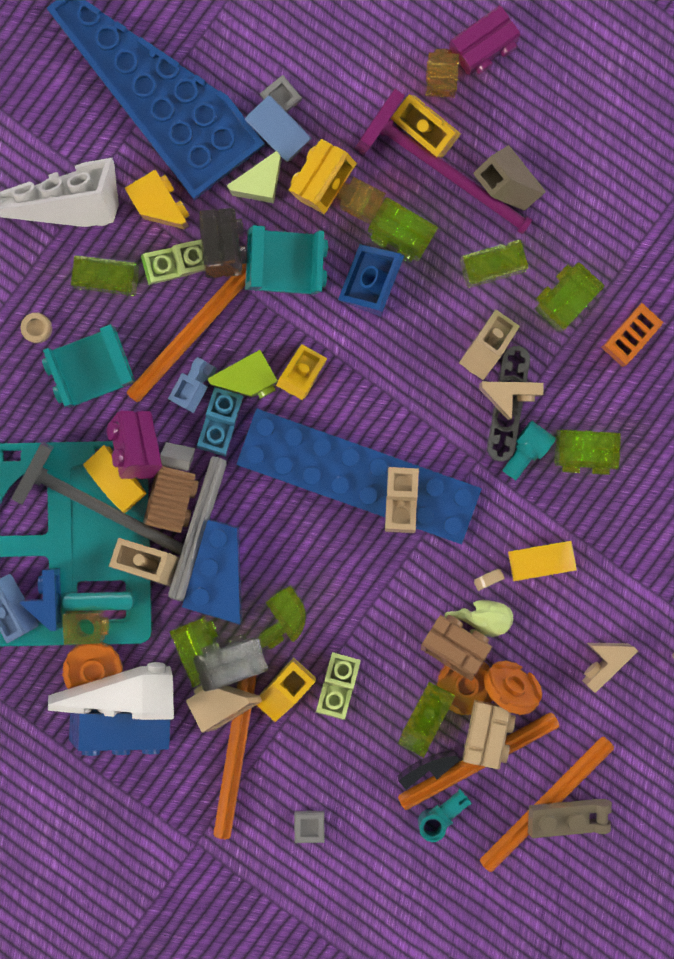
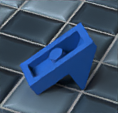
[19,568,62,631]

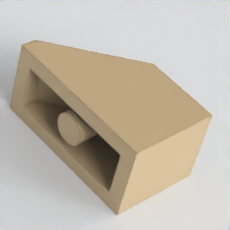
[459,309,520,380]
[109,538,179,587]
[186,683,262,733]

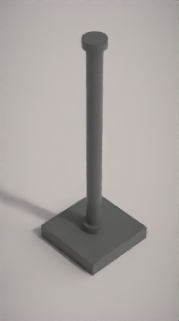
[11,442,184,555]

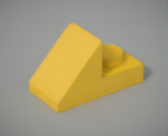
[276,344,327,400]

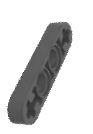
[487,346,530,461]

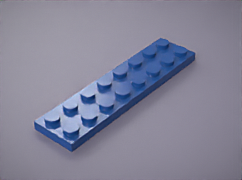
[236,408,482,545]

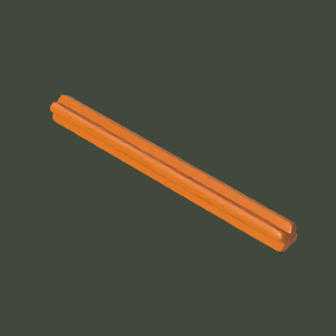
[127,263,246,402]
[213,662,258,840]
[398,713,560,810]
[480,736,614,872]

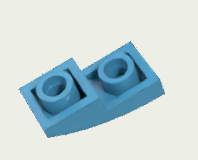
[197,387,243,457]

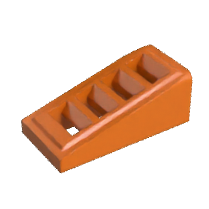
[601,303,664,367]

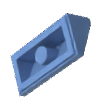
[245,95,312,162]
[0,574,39,643]

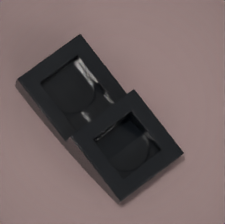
[397,750,460,790]

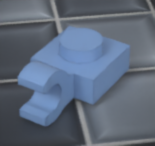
[168,357,217,413]

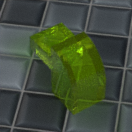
[254,584,306,649]

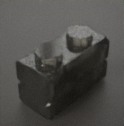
[199,208,247,278]
[193,633,268,692]

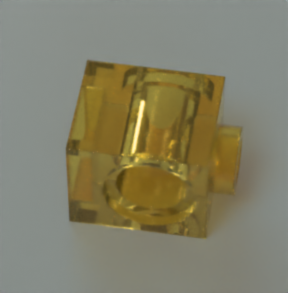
[425,49,459,98]
[337,177,386,225]
[63,610,109,645]

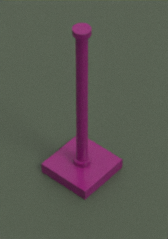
[354,89,532,234]

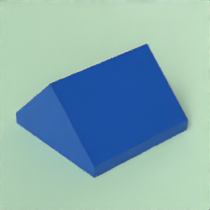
[338,244,404,317]

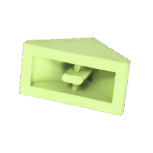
[227,151,281,203]

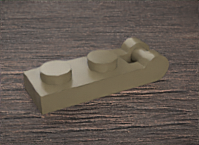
[528,799,612,838]

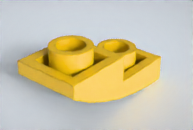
[83,445,147,513]
[508,541,577,581]

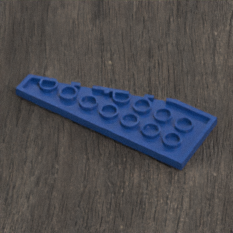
[47,0,265,201]

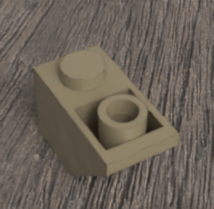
[473,145,546,211]

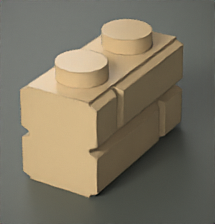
[462,700,516,769]

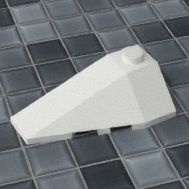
[0,158,119,227]
[48,662,174,720]

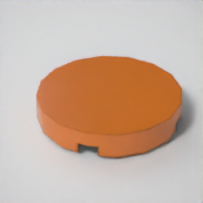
[62,640,123,689]
[484,661,543,715]
[437,662,493,715]

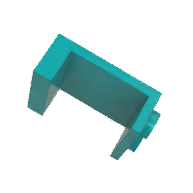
[245,225,328,295]
[42,324,135,408]

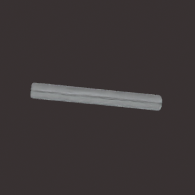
[168,457,227,601]

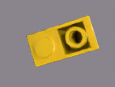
[124,170,190,229]
[257,657,316,722]

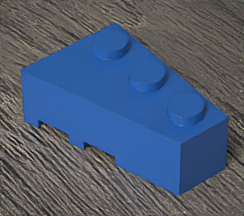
[182,519,242,624]
[69,709,170,756]

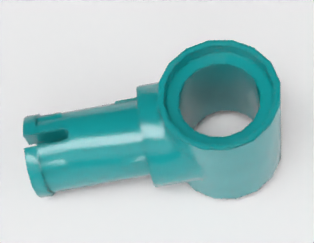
[502,420,556,481]
[418,789,472,842]

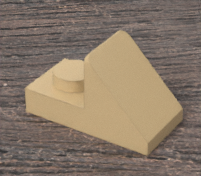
[479,381,544,420]
[582,643,638,693]

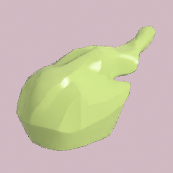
[445,600,513,637]

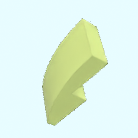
[141,239,210,285]
[316,652,361,720]

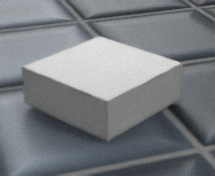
[260,75,302,112]
[160,442,195,471]
[294,811,324,843]

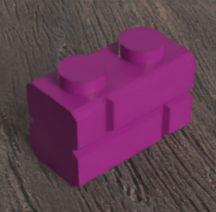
[449,5,520,76]
[107,411,162,479]

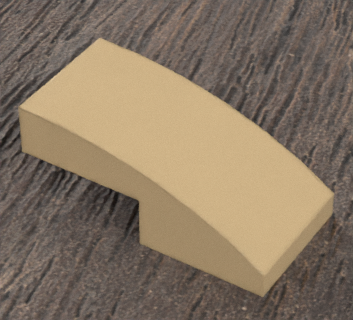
[385,467,419,533]

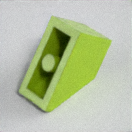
[208,350,278,399]

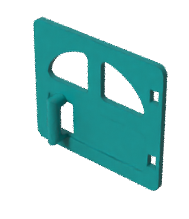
[0,441,152,647]

